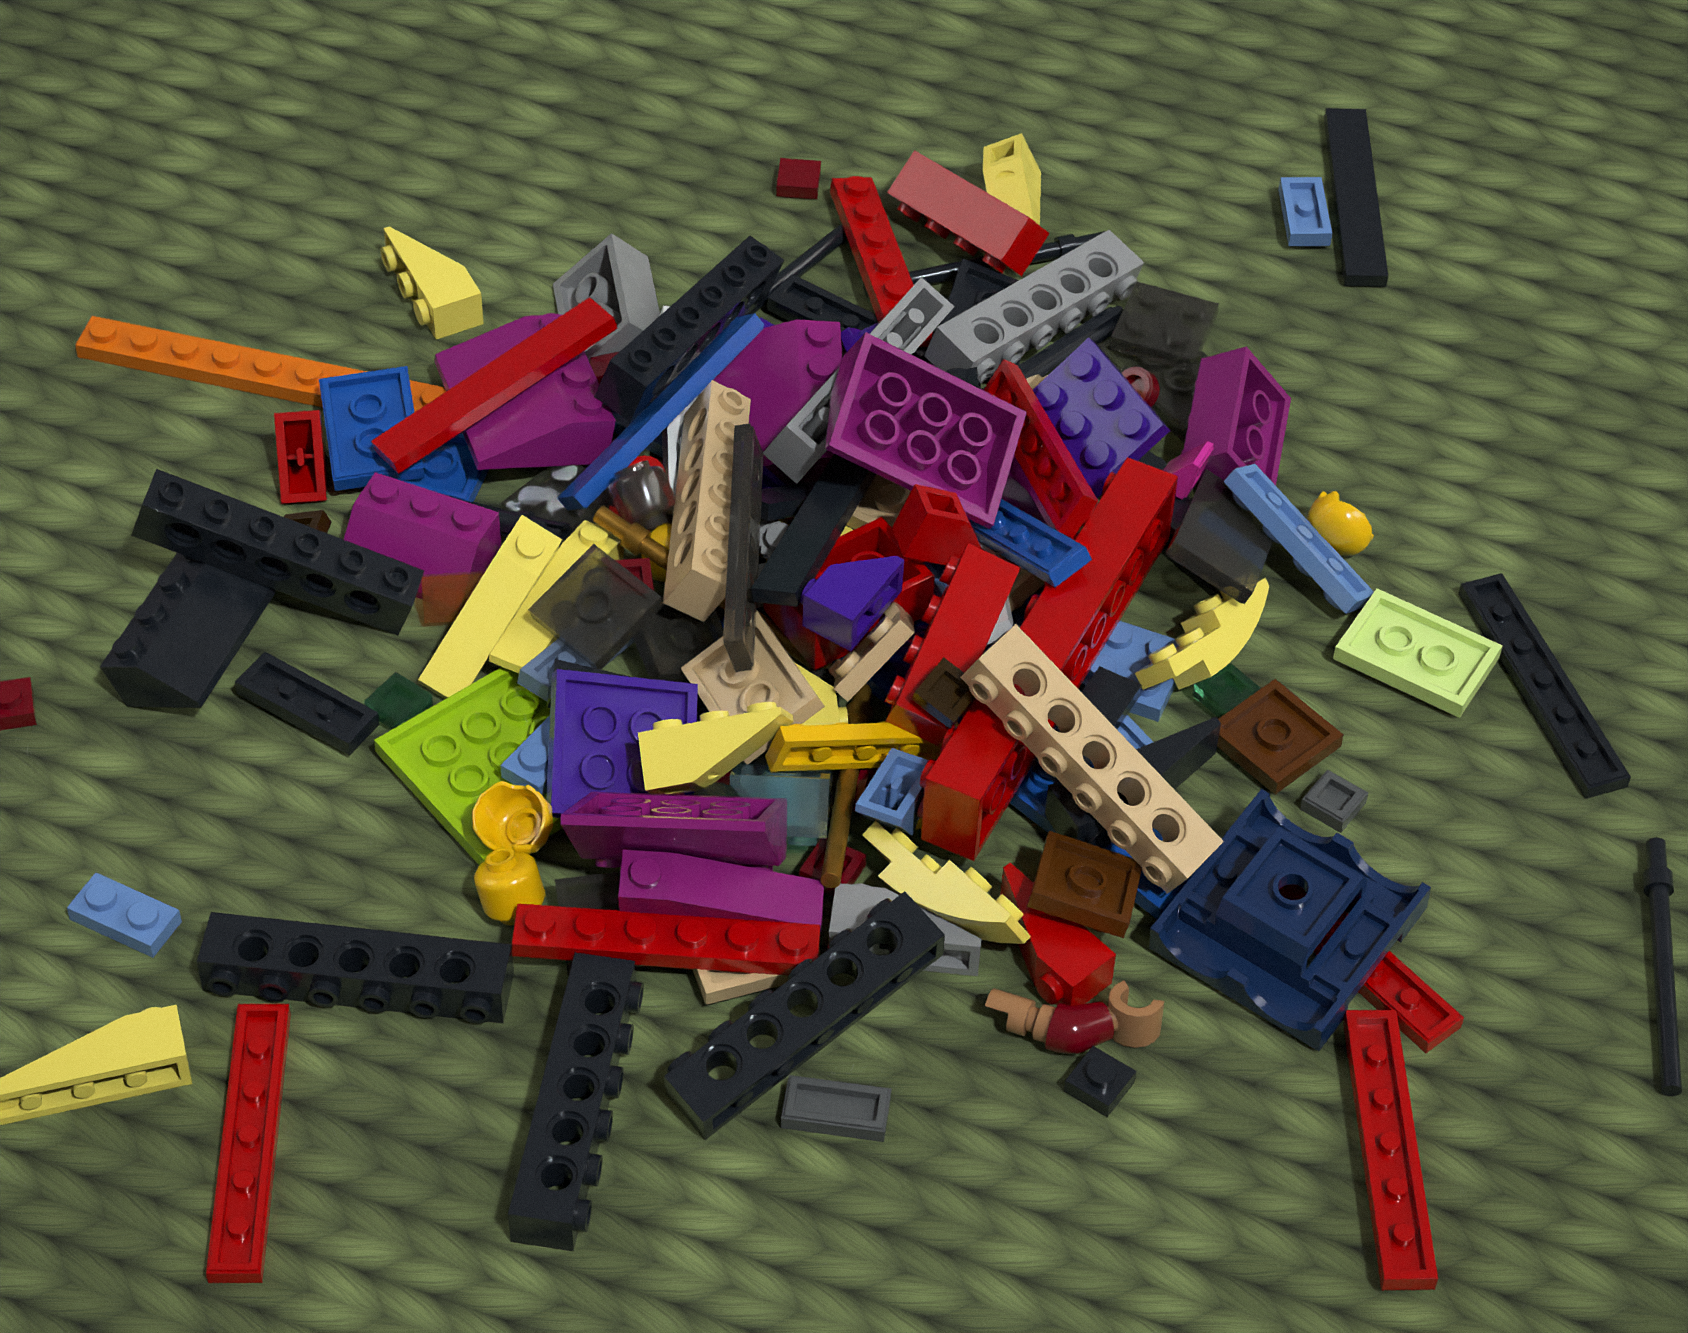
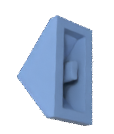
[855,748,929,836]

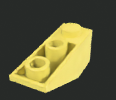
[983,133,1041,225]
[380,226,484,340]
[638,702,794,795]

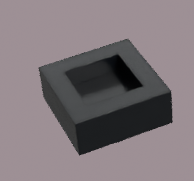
[1064,1046,1137,1117]

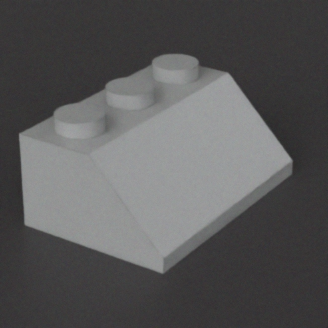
[553,233,660,363]

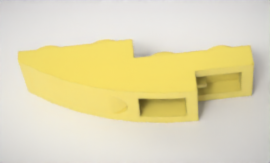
[1135,578,1269,690]
[862,821,1031,944]

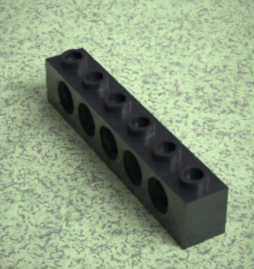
[594,236,784,422]
[131,469,425,636]
[664,891,945,1140]
[197,912,514,1024]
[508,952,644,1252]

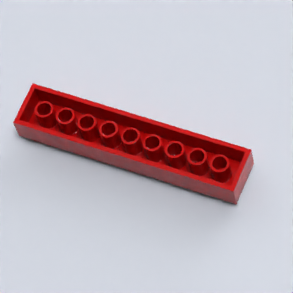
[917,457,1178,861]

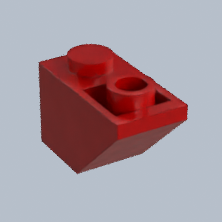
[892,484,983,565]

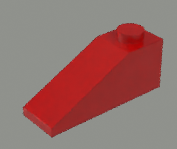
[1000,863,1116,1006]

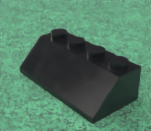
[100,553,277,708]

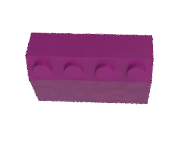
[434,313,616,470]
[713,319,842,485]
[825,332,1027,529]
[561,792,787,871]

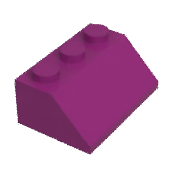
[1181,346,1291,497]
[344,472,501,612]

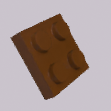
[1217,679,1344,795]
[1027,831,1142,939]

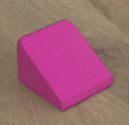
[1163,441,1214,500]

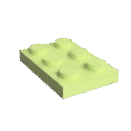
[1333,588,1503,718]

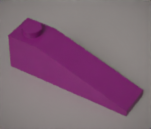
[618,849,824,932]

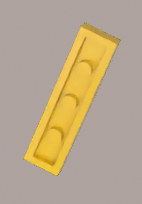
[765,721,959,772]

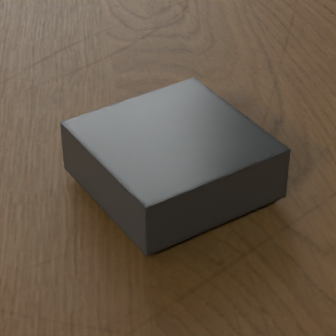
[1300,769,1368,833]

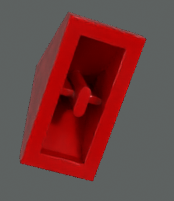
[274,410,327,504]

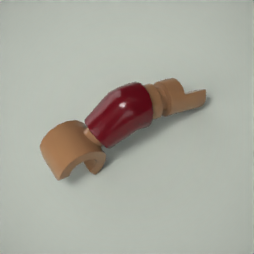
[985,981,1164,1054]

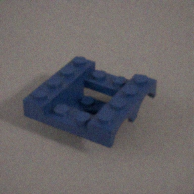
[1149,789,1431,1051]

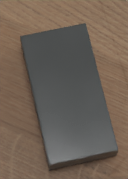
[781,1075,892,1142]

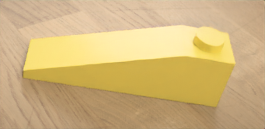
[417,515,562,699]
[489,520,624,673]
[0,1005,192,1125]

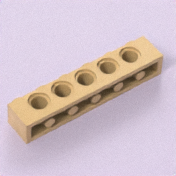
[663,380,751,622]
[961,624,1224,894]

